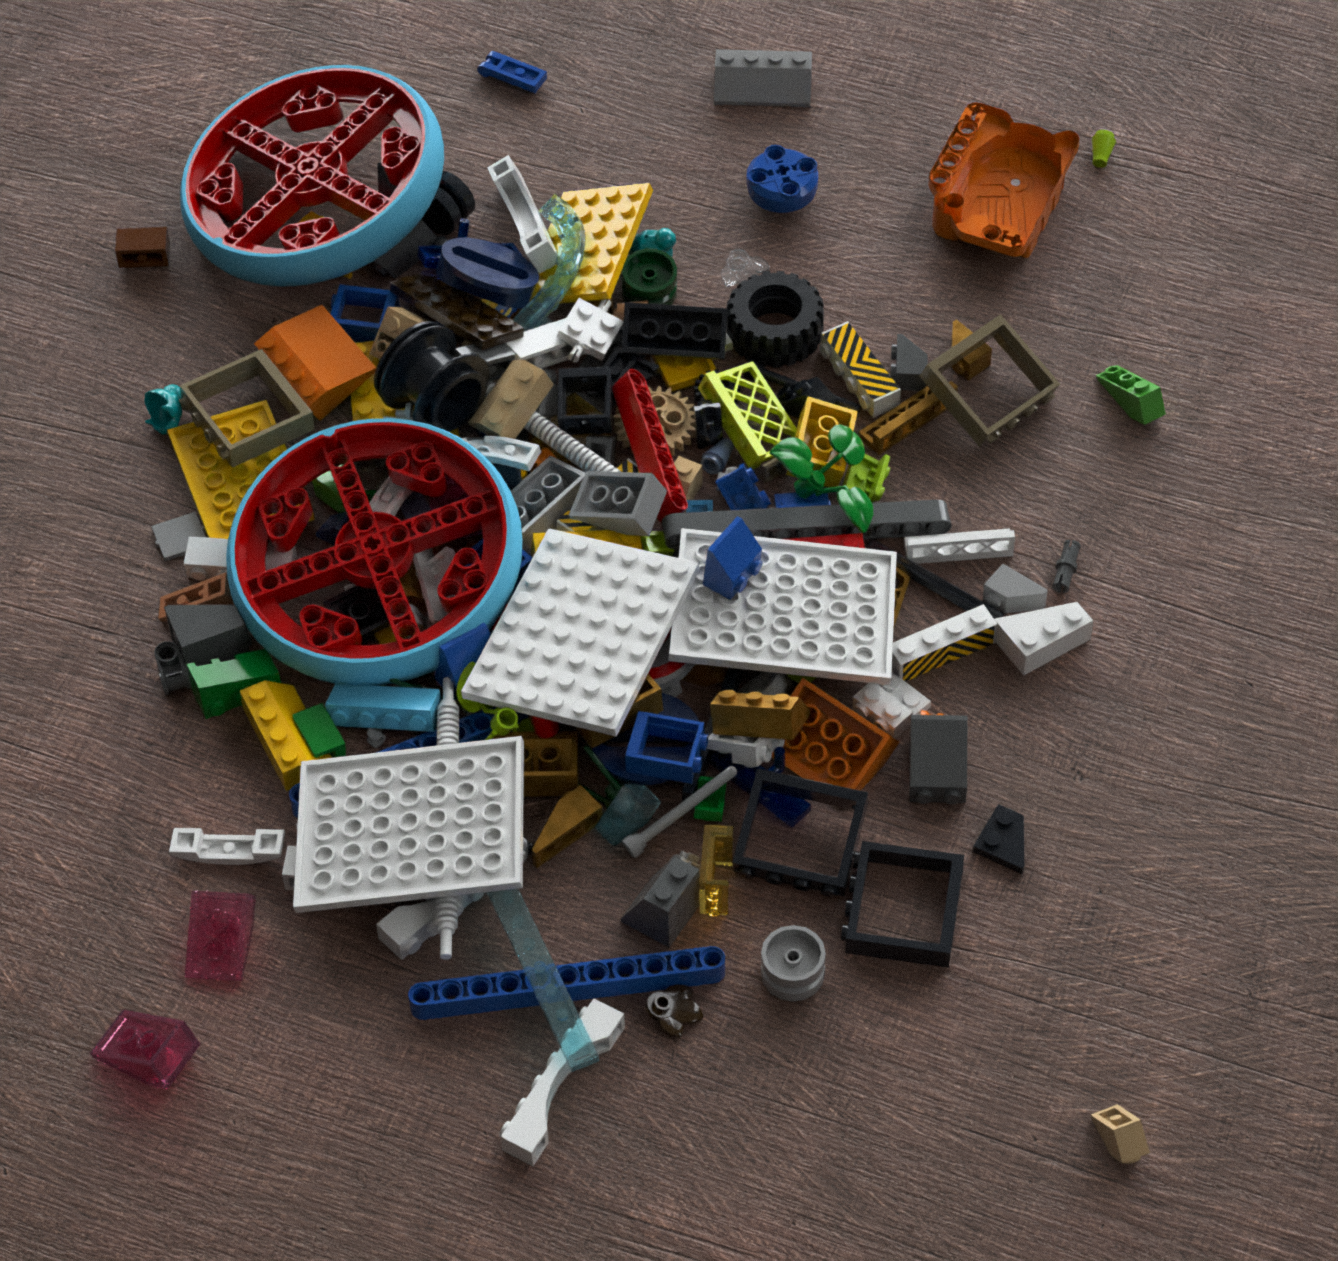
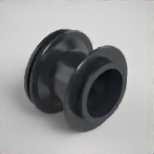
[374,321,489,432]

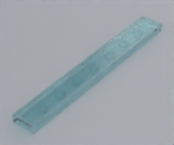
[487,889,599,1072]

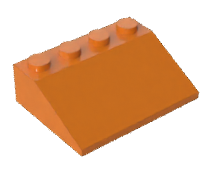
[254,305,376,421]
[771,678,899,791]

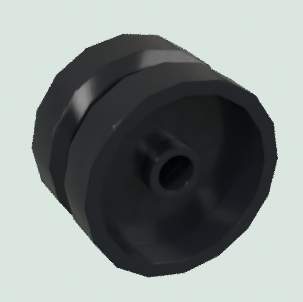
[421,171,475,235]

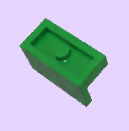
[293,703,346,758]

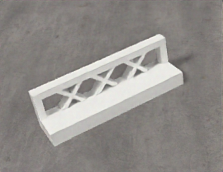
[903,529,1015,564]

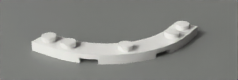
[370,436,541,516]

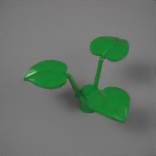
[769,424,873,534]

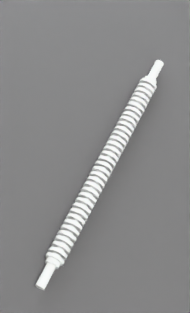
[484,381,621,472]
[435,677,459,960]

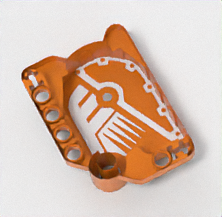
[928,102,1080,258]

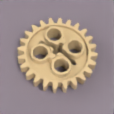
[614,386,696,456]

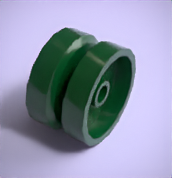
[622,248,677,305]

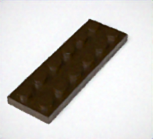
[390,270,524,350]

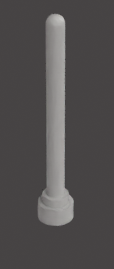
[621,766,737,859]

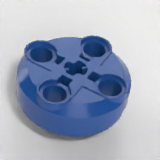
[746,145,818,213]

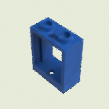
[330,284,401,342]
[625,711,709,784]

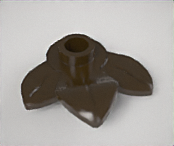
[646,984,704,1037]

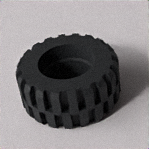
[727,271,824,368]

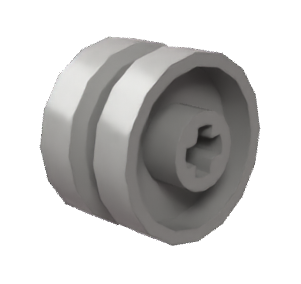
[761,925,826,1002]

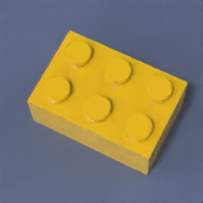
[786,396,858,488]

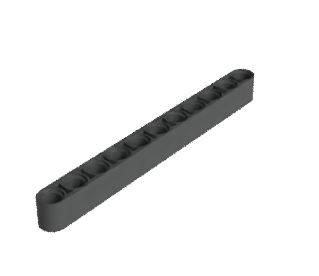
[661,500,952,549]

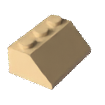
[468,360,554,439]

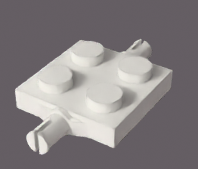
[556,298,624,362]

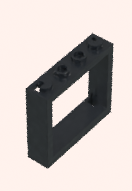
[732,768,868,897]
[841,841,965,968]

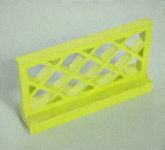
[698,361,797,469]

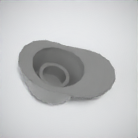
[737,671,793,695]

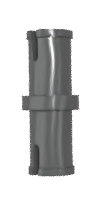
[1052,540,1081,593]

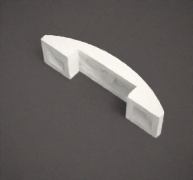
[169,828,285,865]

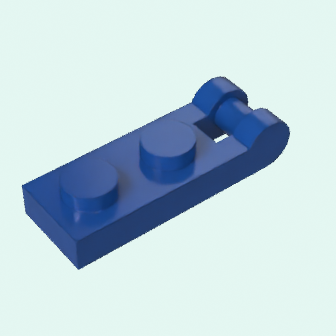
[477,51,547,93]

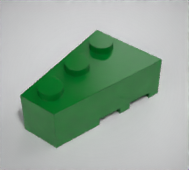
[186,649,281,719]

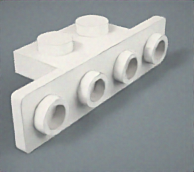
[413,546,455,624]

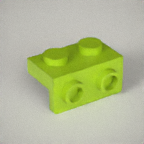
[843,454,890,503]

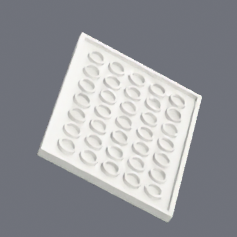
[668,528,897,685]
[461,529,700,736]
[293,736,524,913]

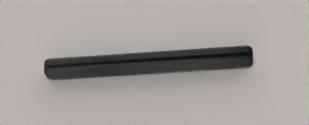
[865,539,1004,619]

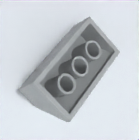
[714,49,812,107]
[511,456,585,555]

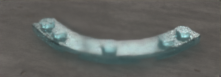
[512,194,585,332]

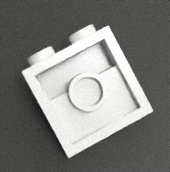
[853,671,931,739]
[707,733,785,768]

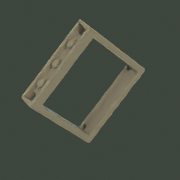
[920,314,1060,447]
[179,349,315,468]

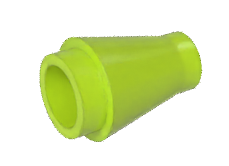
[1092,130,1116,168]

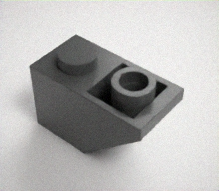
[891,334,928,391]

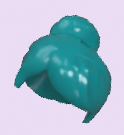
[628,228,676,257]
[144,384,183,435]

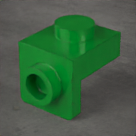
[694,776,727,822]

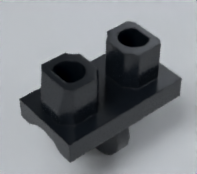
[694,399,723,449]

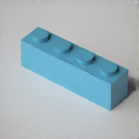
[325,683,442,732]

